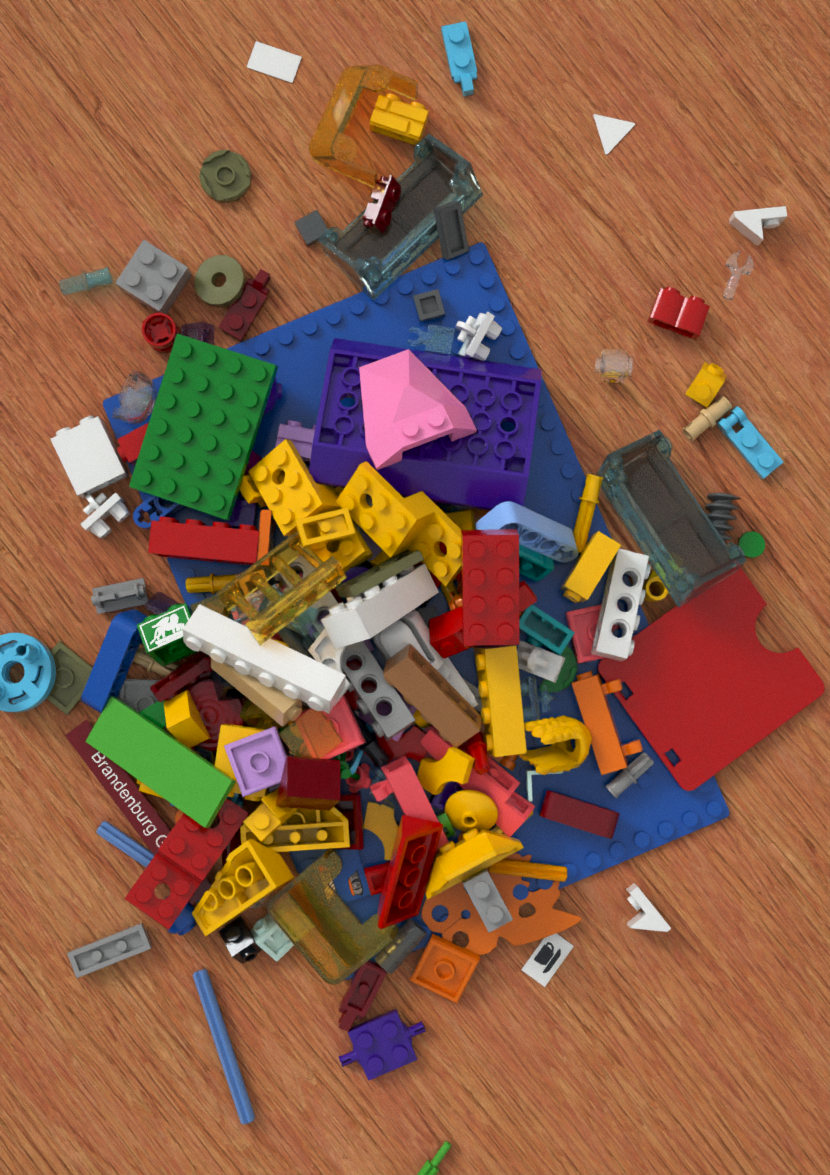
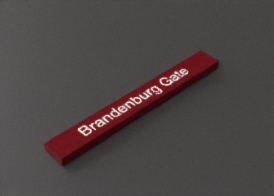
[65,720,211,905]

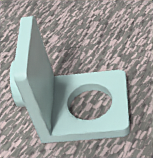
[525,767,563,802]

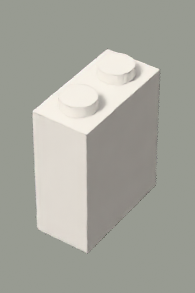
[51,415,129,498]

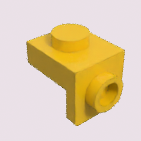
[685,362,727,408]

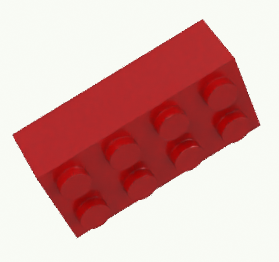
[148,517,261,566]
[461,529,519,646]

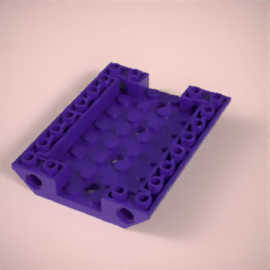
[309,338,541,510]

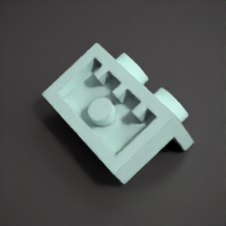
[251,895,315,962]

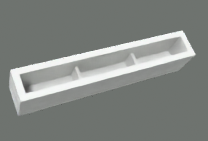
[183,604,346,714]

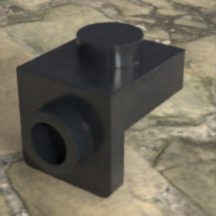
[219,916,263,963]

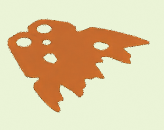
[421,831,581,955]

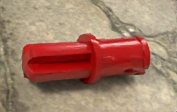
[467,729,490,775]

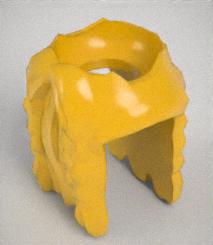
[519,715,592,775]

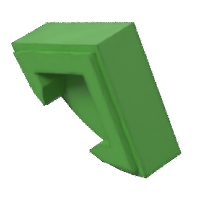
[436,811,456,839]

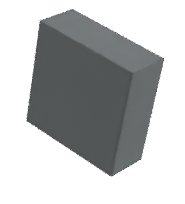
[294,210,330,247]
[413,289,445,323]

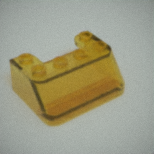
[267,848,399,985]

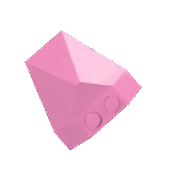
[359,349,477,470]

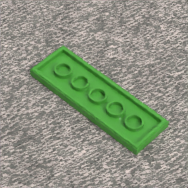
[85,696,236,828]

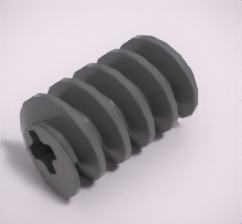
[698,493,741,550]

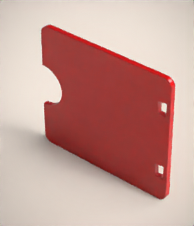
[597,566,825,791]

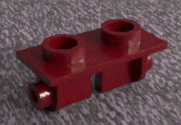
[362,175,401,234]

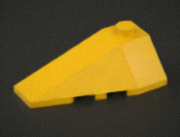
[192,839,294,937]

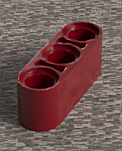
[539,790,620,839]

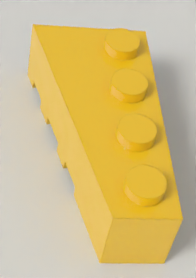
[473,645,527,757]

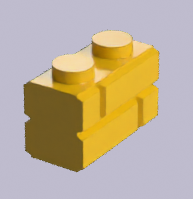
[369,94,429,146]

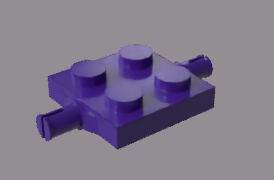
[339,1008,426,1081]

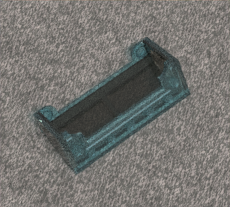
[318,134,483,301]
[596,430,747,607]

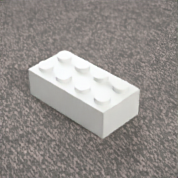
[321,564,439,649]

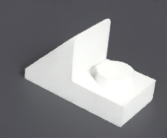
[729,206,787,246]
[626,883,671,932]

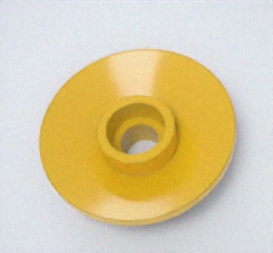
[445,790,498,832]

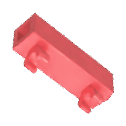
[370,755,448,854]

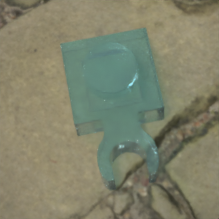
[408,325,455,356]

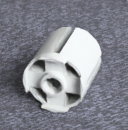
[372,609,444,670]

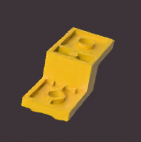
[248,439,370,583]
[336,461,461,586]

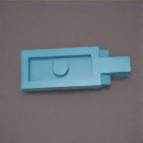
[441,21,477,97]

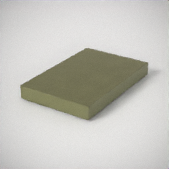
[336,550,424,597]

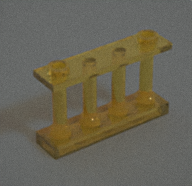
[217,530,347,646]

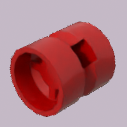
[142,312,181,353]

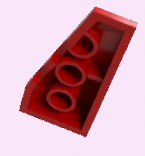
[429,581,537,659]

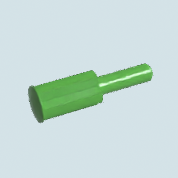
[417,1141,451,1175]

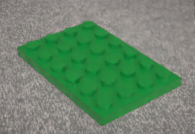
[129,334,279,520]

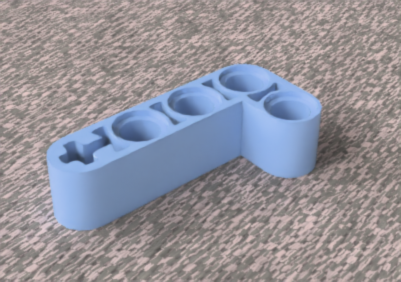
[475,501,579,562]

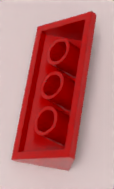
[378,815,443,929]

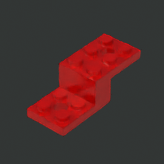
[124,798,249,930]

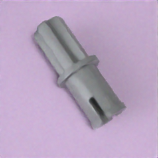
[605,752,654,798]

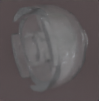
[112,369,158,424]

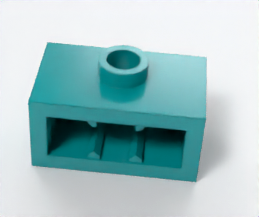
[519,605,575,655]

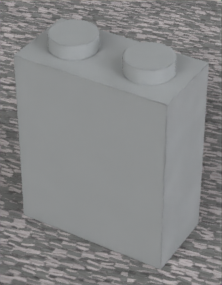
[462,868,513,933]

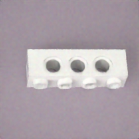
[591,549,651,662]

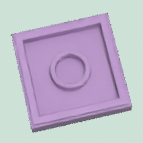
[224,726,287,797]

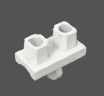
[455,312,502,361]
[80,492,130,539]
[517,640,565,683]

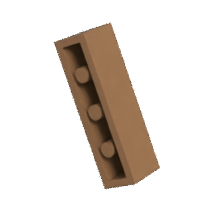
[383,644,482,748]

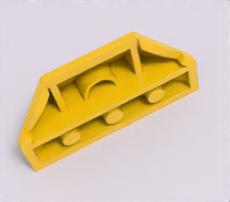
[240,803,350,852]
[425,828,524,899]

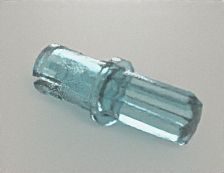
[59,267,113,295]

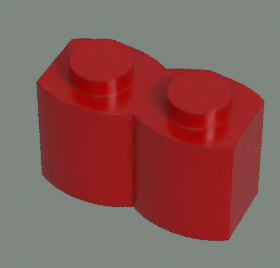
[647,287,710,340]

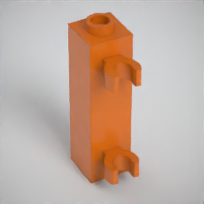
[572,671,643,775]

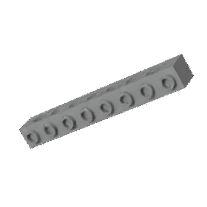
[268,541,415,741]

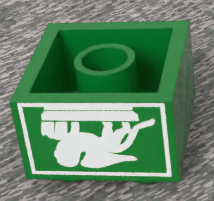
[136,603,200,667]

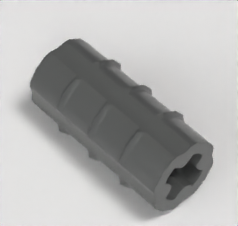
[375,918,427,974]

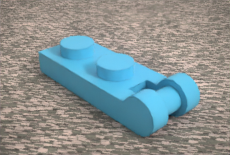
[716,406,783,480]

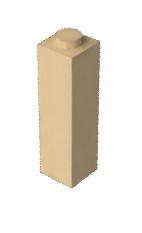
[211,658,302,727]

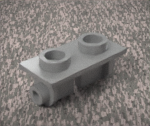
[91,578,149,614]

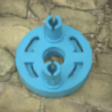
[0,633,56,713]

